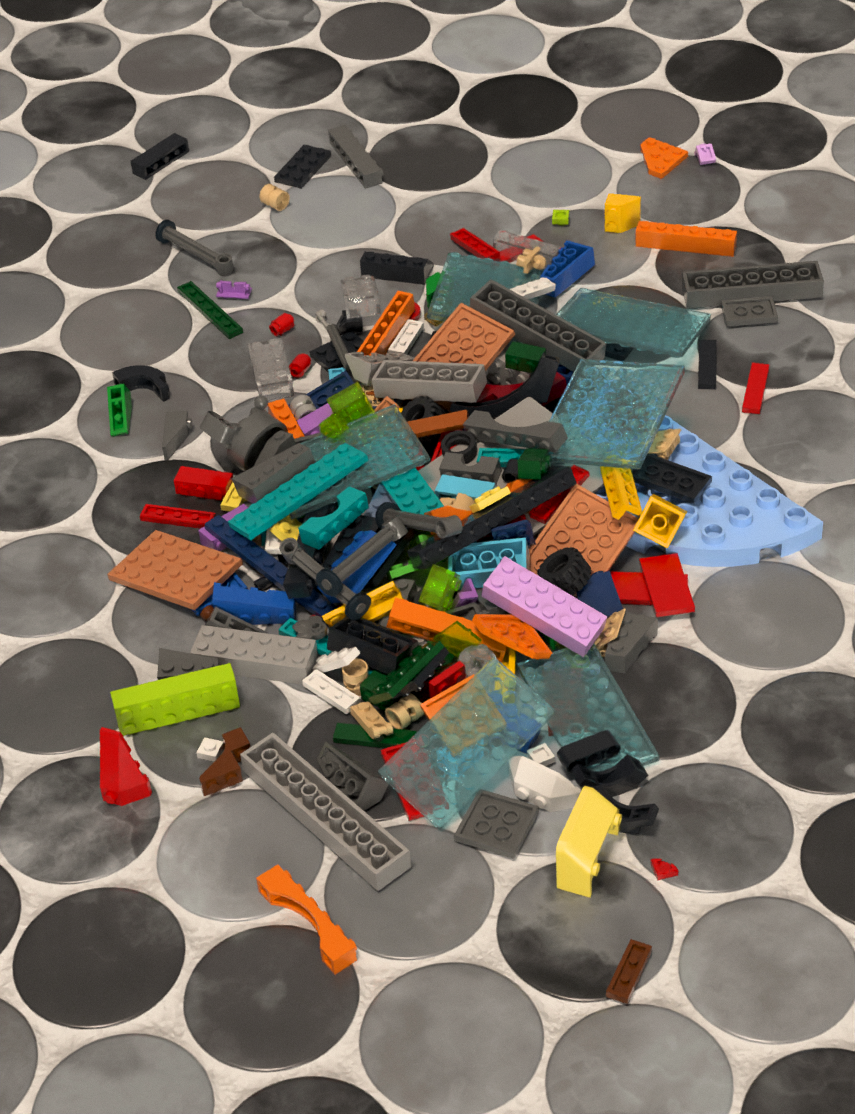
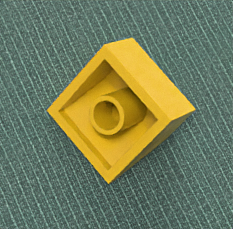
[605,193,641,233]
[633,494,687,548]

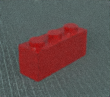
[174,466,233,501]

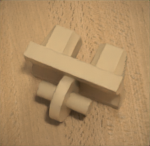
[516,247,546,274]

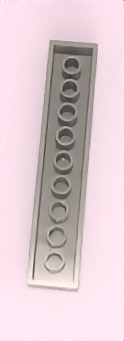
[240,733,411,891]

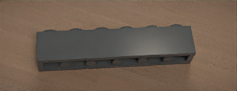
[328,125,384,189]

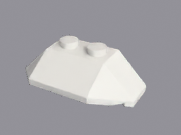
[508,756,581,812]

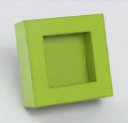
[552,210,569,225]

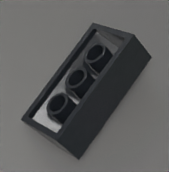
[360,251,434,285]
[327,616,418,675]

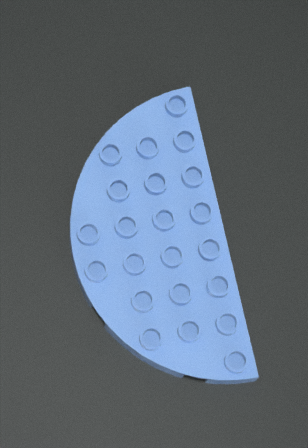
[570,380,823,567]

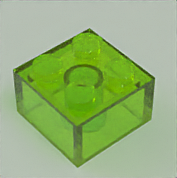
[326,381,378,434]
[419,564,462,612]

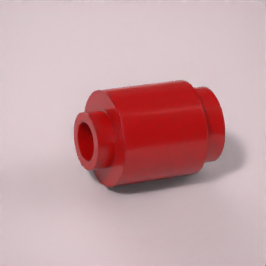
[269,313,294,336]
[288,353,311,378]

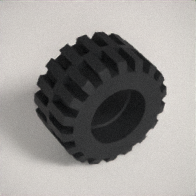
[397,396,446,446]
[537,547,592,595]

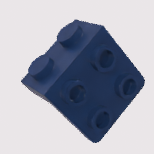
[491,520,536,547]

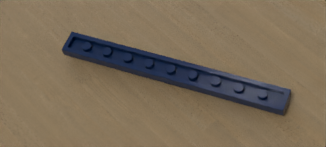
[204,515,338,627]

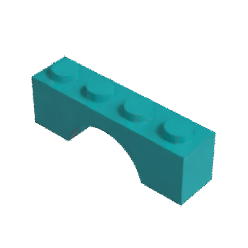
[298,486,369,550]

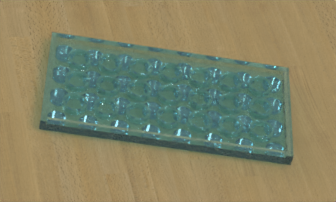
[517,644,659,771]
[378,657,556,830]

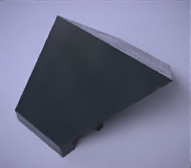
[329,308,363,337]

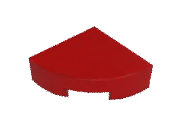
[650,858,678,880]

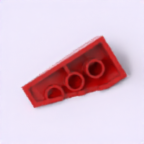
[100,727,152,806]

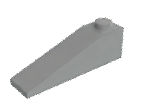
[345,352,414,386]

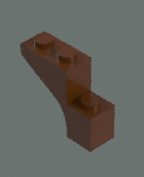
[199,727,251,797]

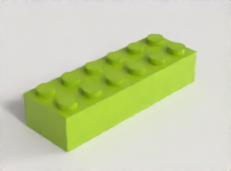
[110,663,240,736]

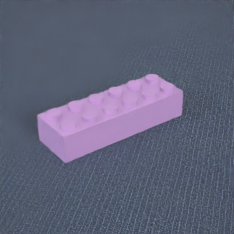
[481,556,607,657]

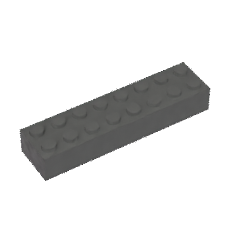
[682,261,824,308]
[470,279,607,378]

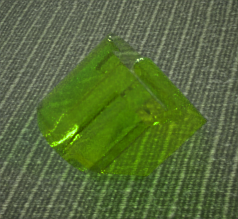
[319,414,349,439]

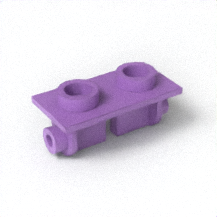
[216,280,252,299]

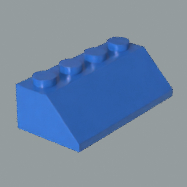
[317,530,396,603]

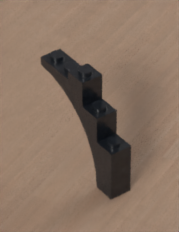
[450,353,560,419]

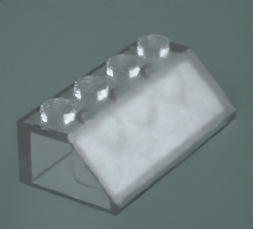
[493,230,562,269]

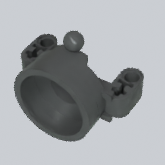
[200,395,288,472]

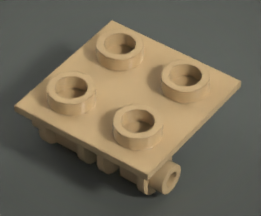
[635,429,681,460]
[589,608,626,657]

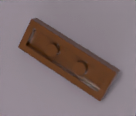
[606,939,652,1004]

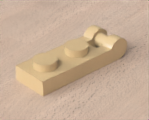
[350,702,393,739]

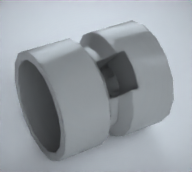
[290,395,317,420]

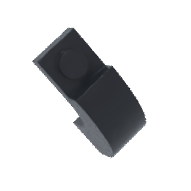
[112,365,170,402]
[571,754,648,797]
[589,785,659,834]

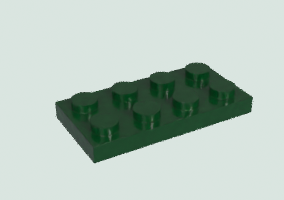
[369,640,445,704]

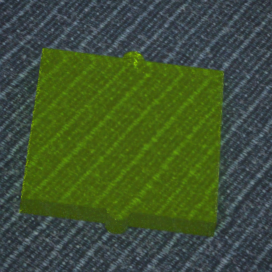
[434,621,482,658]

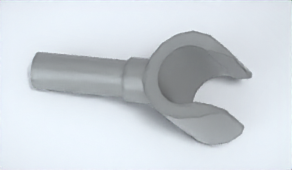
[315,309,328,329]

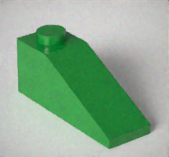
[107,384,132,436]

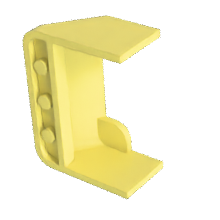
[556,786,622,898]

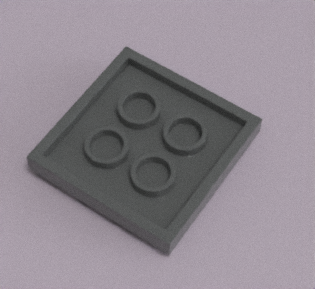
[454,789,539,859]

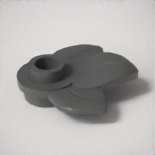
[292,616,328,640]

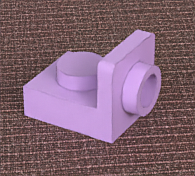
[694,143,716,165]

